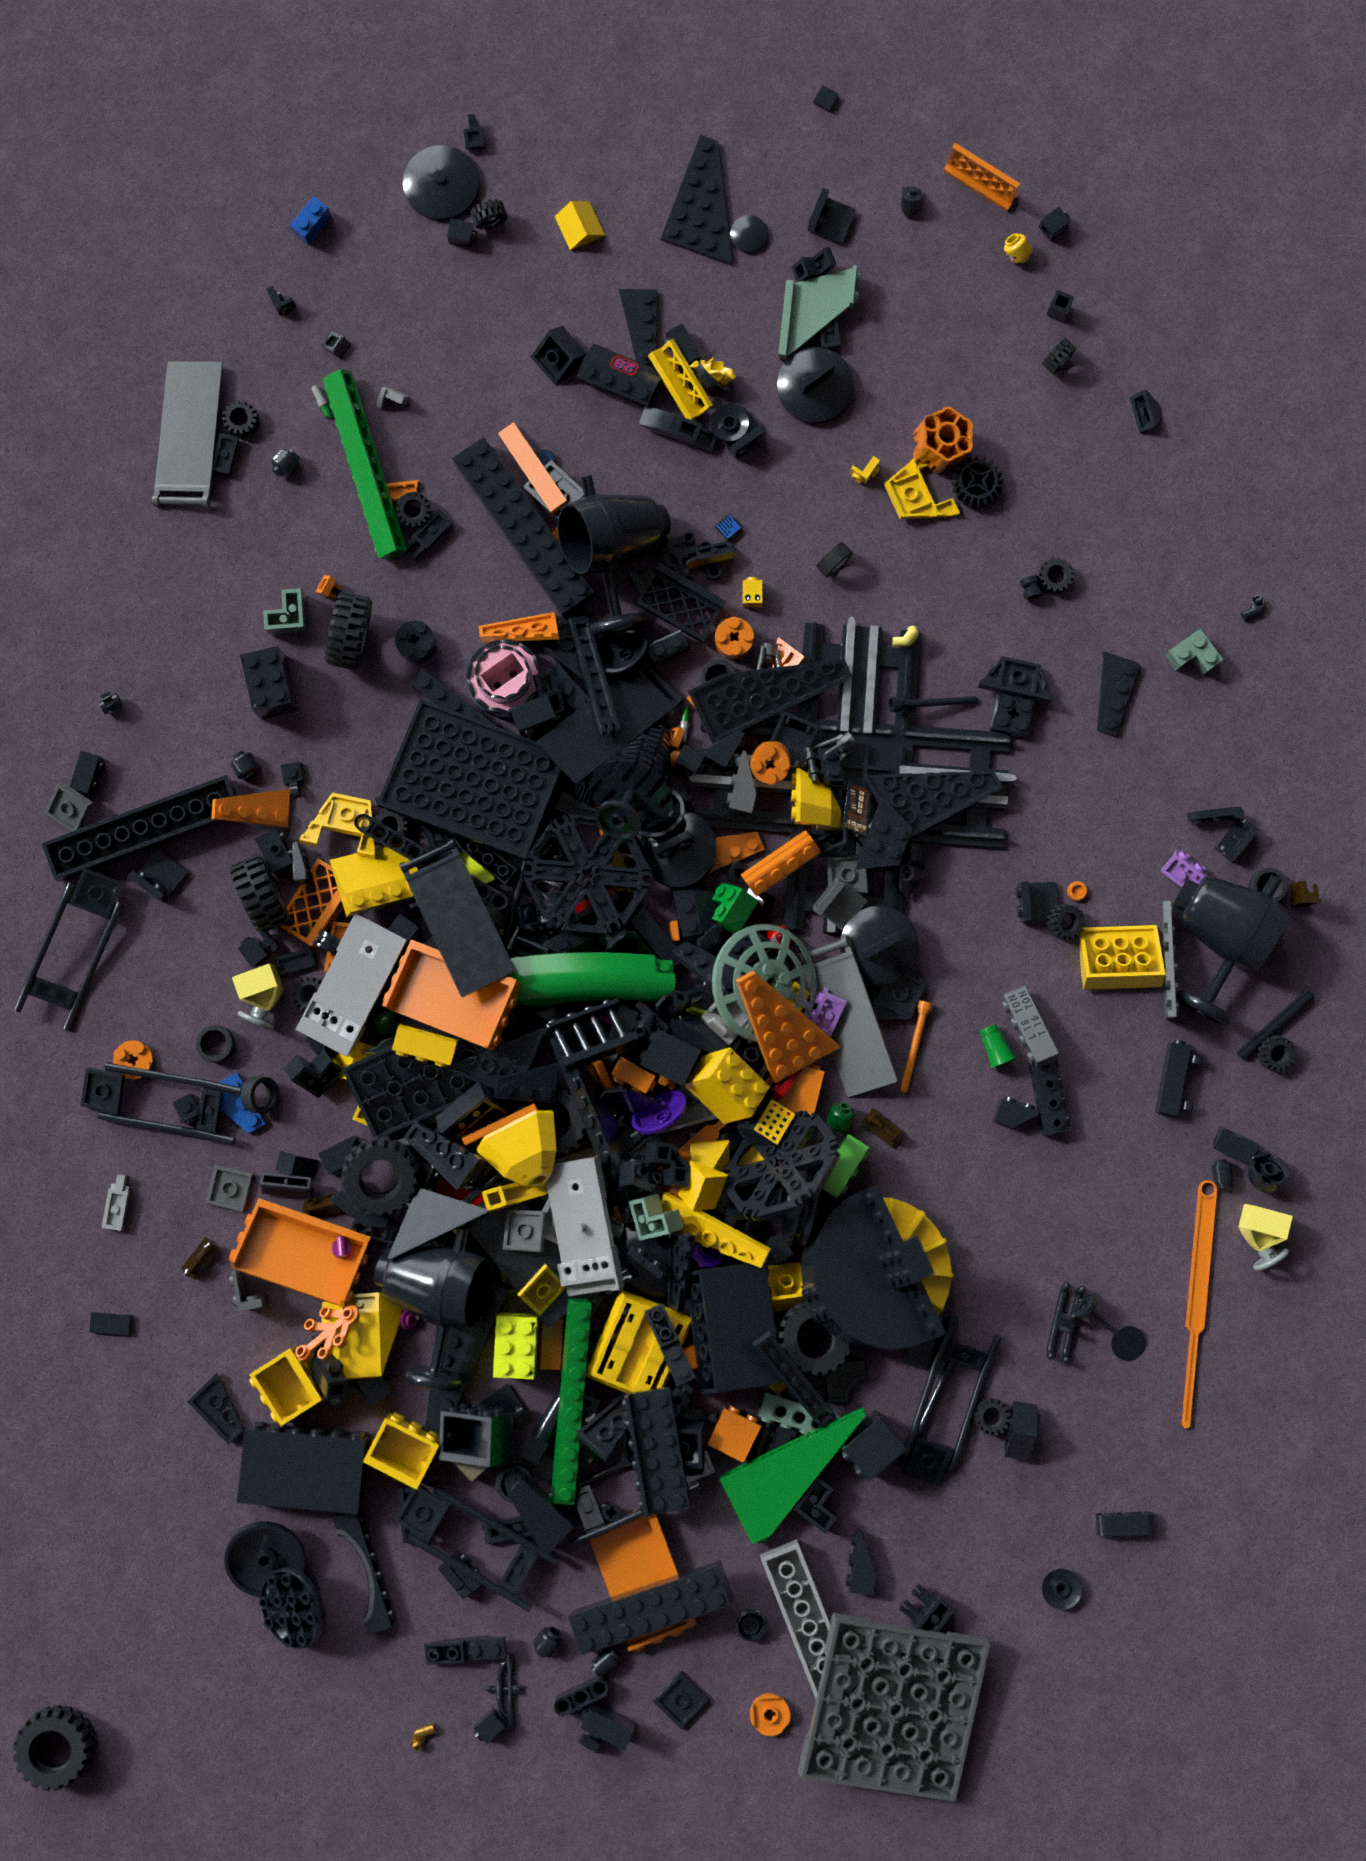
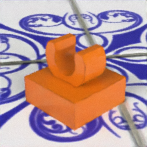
[316,575,341,598]

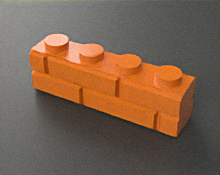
[741,830,821,897]

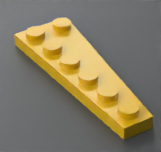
[661,1192,771,1268]

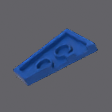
[219,1073,266,1134]

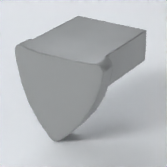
[377,387,409,409]

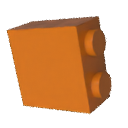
[611,1057,657,1094]
[707,1405,761,1463]

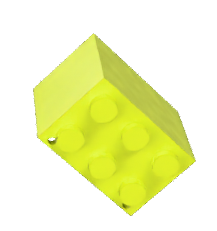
[493,1312,539,1379]

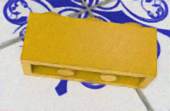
[392,1024,458,1067]

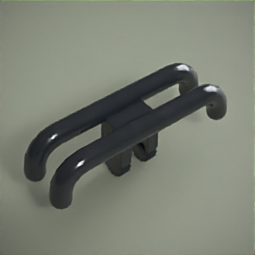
[1046,1282,1086,1364]

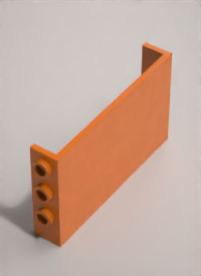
[383,940,522,1051]
[229,1198,371,1308]
[590,1510,697,1652]

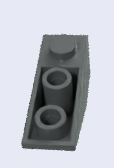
[726,751,756,815]

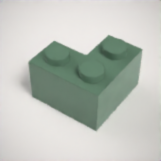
[263,588,307,635]
[1164,629,1223,675]
[629,1194,684,1241]

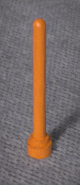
[900,1000,934,1093]

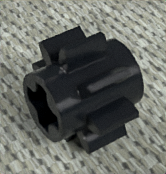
[98,691,123,716]

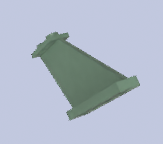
[778,265,861,361]

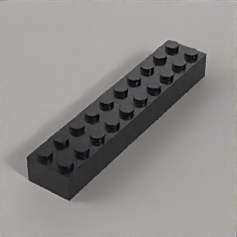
[452,437,595,618]
[41,775,237,882]

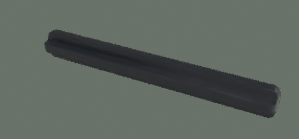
[1237,990,1314,1060]

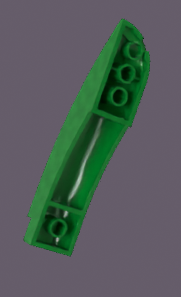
[507,953,675,1007]

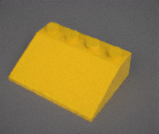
[330,842,418,917]
[1079,925,1166,990]

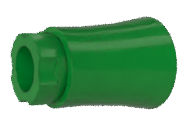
[979,1024,1016,1069]

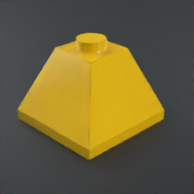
[690,1140,730,1173]
[767,1262,804,1312]

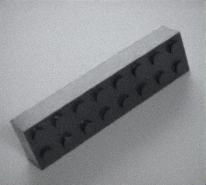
[568,1560,735,1655]

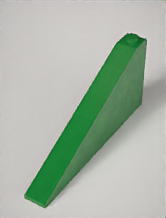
[720,1407,866,1544]

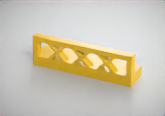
[648,339,713,420]

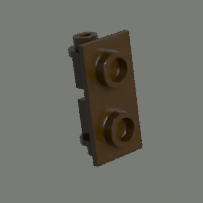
[861,1108,903,1147]
[302,1193,343,1218]
[181,1237,221,1280]

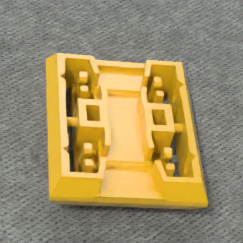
[585,1289,691,1393]

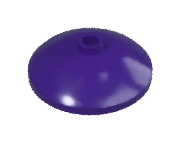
[632,1090,687,1135]

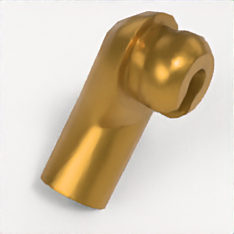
[411,1723,436,1751]

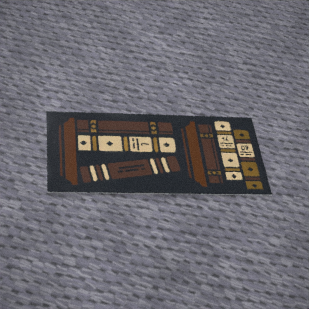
[843,780,872,837]

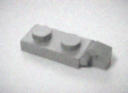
[101,1174,130,1231]

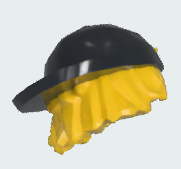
[690,358,736,394]

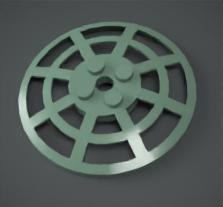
[712,924,817,1043]

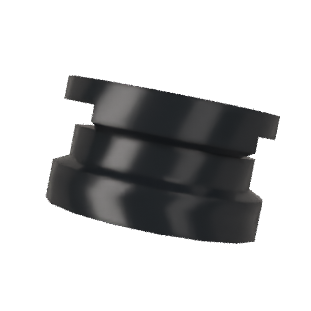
[313,929,341,955]

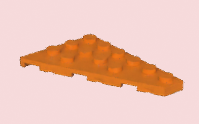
[736,971,840,1083]

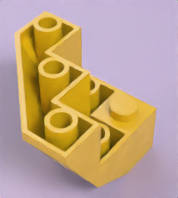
[791,768,841,831]
[477,1110,556,1186]

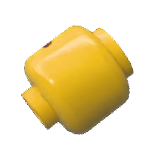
[1004,233,1033,263]

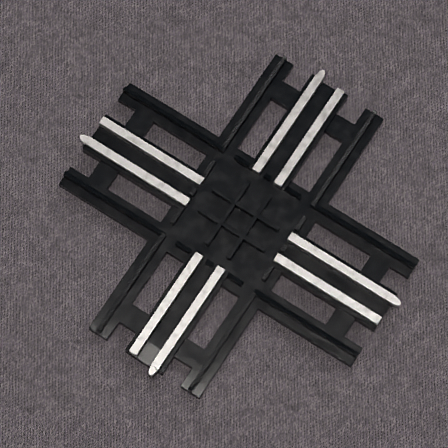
[689,617,1017,934]

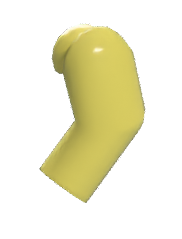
[893,626,919,647]

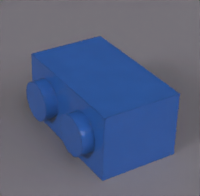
[290,196,331,245]

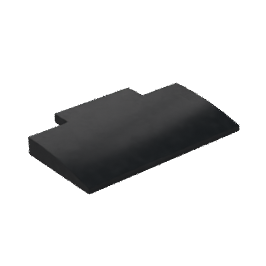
[342,1027,506,1139]

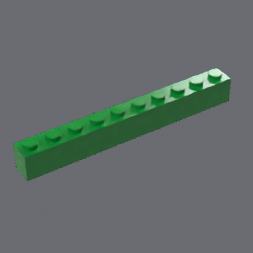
[323,369,407,560]
[551,1298,592,1504]

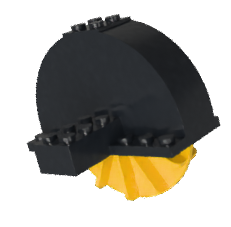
[801,1184,954,1352]

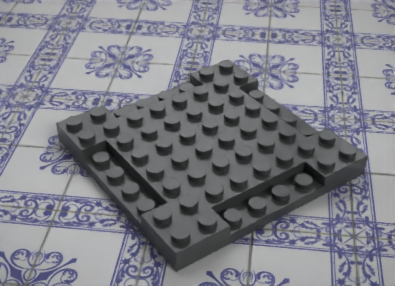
[798,1613,990,1802]

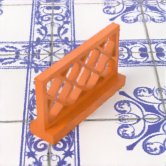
[943,143,1020,212]
[280,858,344,949]

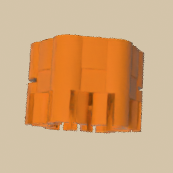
[913,406,973,473]

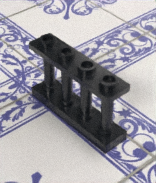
[544,999,639,1074]

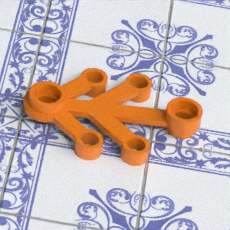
[295,1305,360,1363]

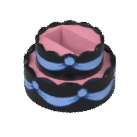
[467,639,542,718]

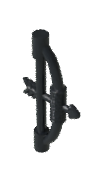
[486,1653,523,1726]

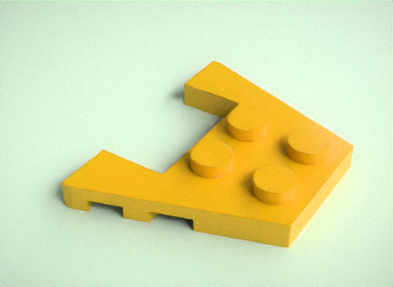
[884,457,960,519]
[299,793,375,859]

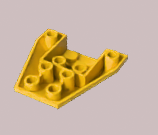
[322,1293,402,1379]

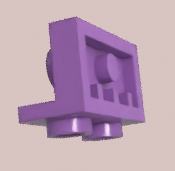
[1161,849,1207,887]
[809,988,846,1037]

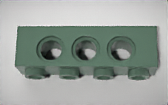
[758,1391,842,1434]

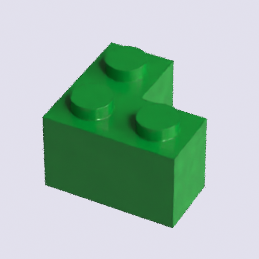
[712,883,758,933]

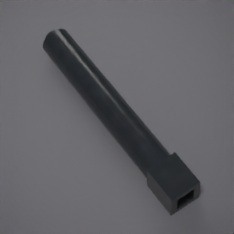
[520,1327,603,1465]

